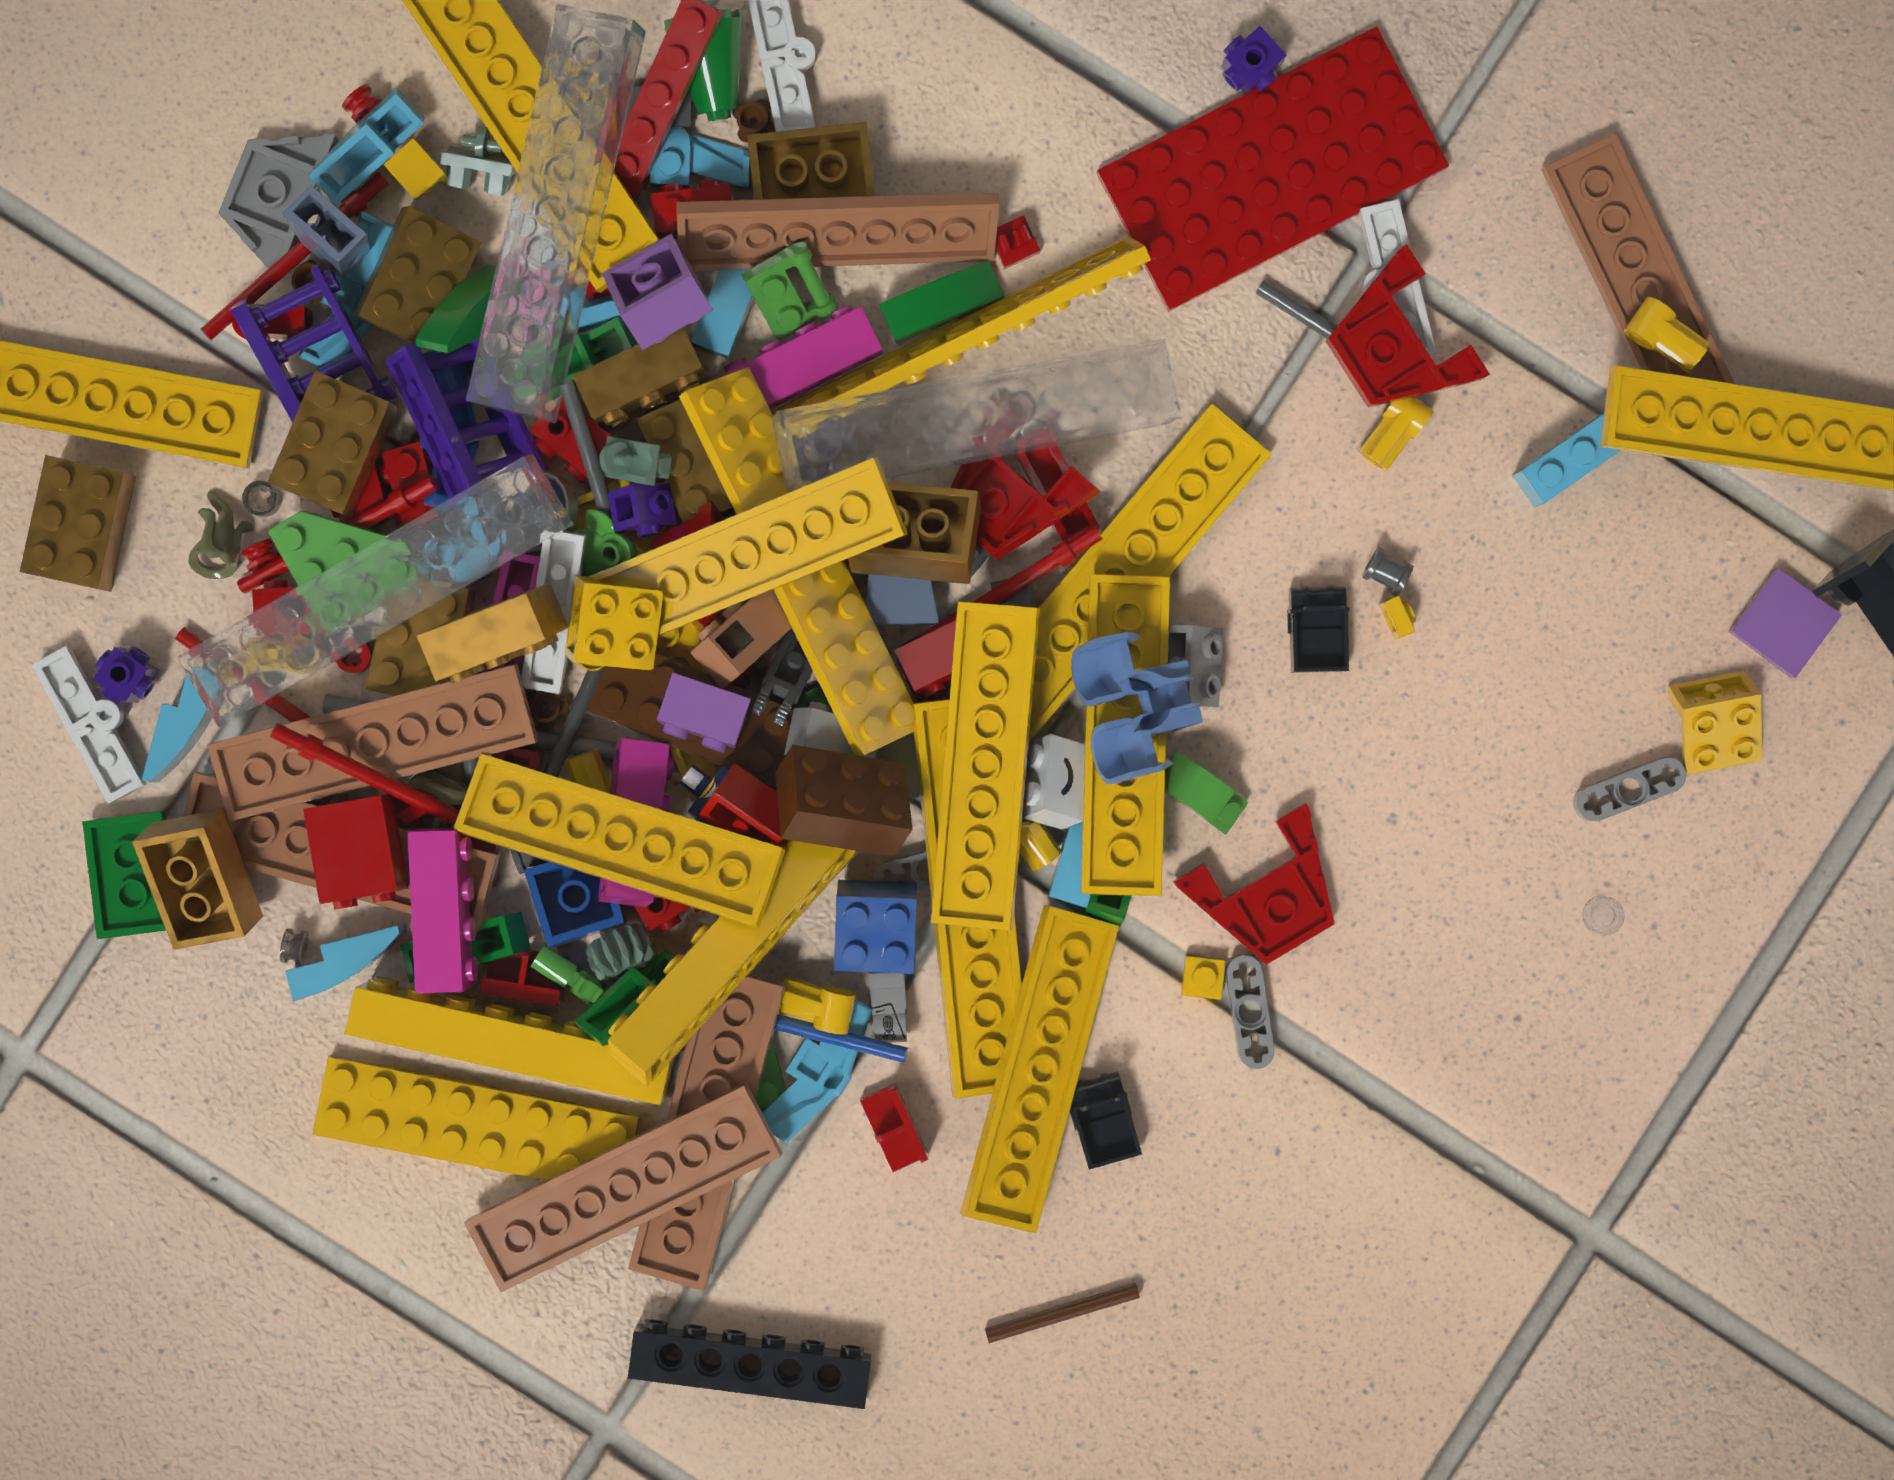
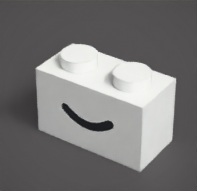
[1022,734,1085,830]

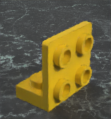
[564,575,663,670]
[1668,670,1762,775]

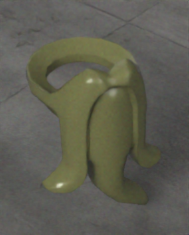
[188,491,253,579]
[401,768,469,828]

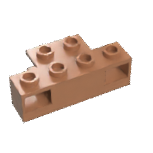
[690,590,792,689]

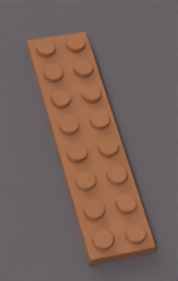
[1541,133,1735,384]
[676,193,999,271]
[207,664,538,822]
[183,772,500,932]
[628,974,786,1291]
[464,1082,783,1292]

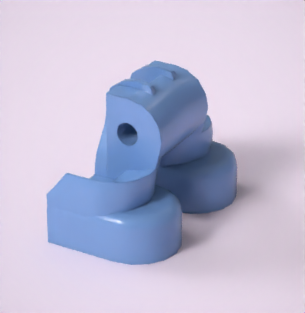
[1071,632,1203,785]

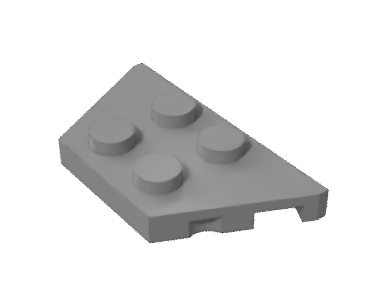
[218,133,338,268]

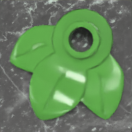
[573,509,637,577]

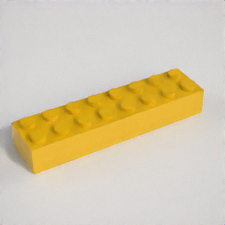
[608,839,859,1087]
[344,976,676,1105]

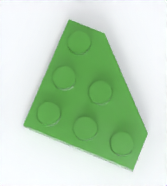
[268,511,431,636]

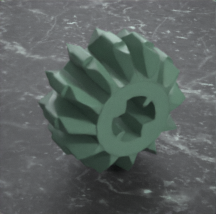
[586,924,657,983]

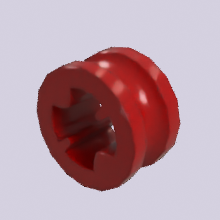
[342,84,381,123]
[240,538,281,571]
[334,638,373,674]

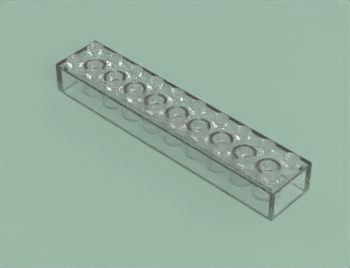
[466,4,646,423]
[771,339,1182,494]
[177,454,574,728]

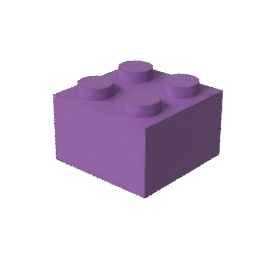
[602,233,713,350]
[657,673,751,753]

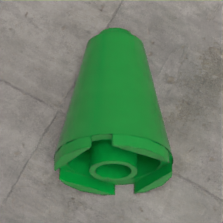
[664,9,743,121]

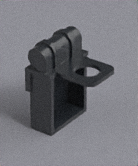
[1287,585,1350,673]
[1070,1071,1142,1170]

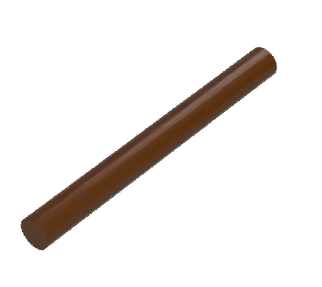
[985,1283,1140,1343]

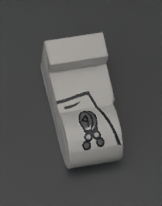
[868,972,907,1043]

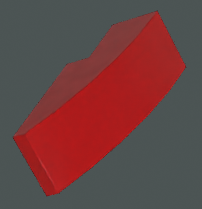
[1011,425,1102,542]

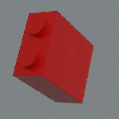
[303,794,408,910]

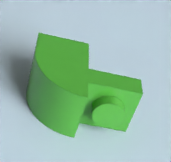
[1164,750,1248,835]

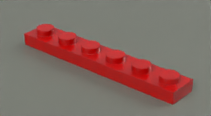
[608,0,724,203]

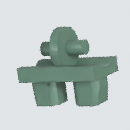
[440,126,517,195]
[600,436,672,486]

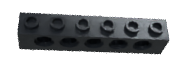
[627,1319,872,1409]

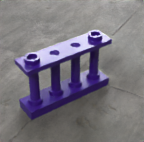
[230,262,399,423]
[385,335,546,506]

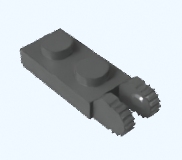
[751,628,813,726]

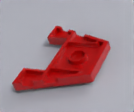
[1325,244,1490,408]
[950,397,1100,560]
[1173,803,1335,965]

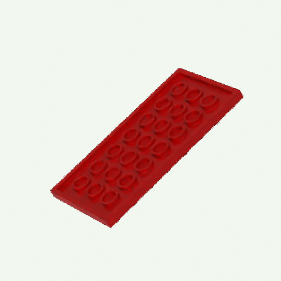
[1096,26,1449,313]

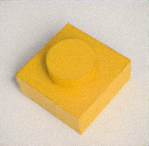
[1378,596,1416,640]
[1181,955,1226,1000]

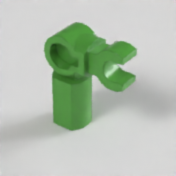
[530,945,607,1005]

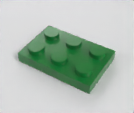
[82,811,166,939]

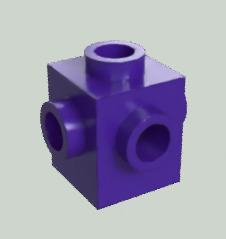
[1221,26,1287,94]
[608,481,676,537]
[92,645,160,704]

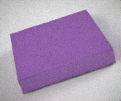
[1729,568,1842,678]

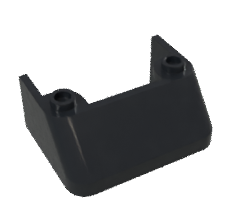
[1812,529,1894,684]

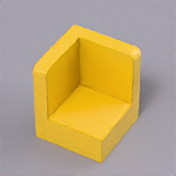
[383,138,447,200]

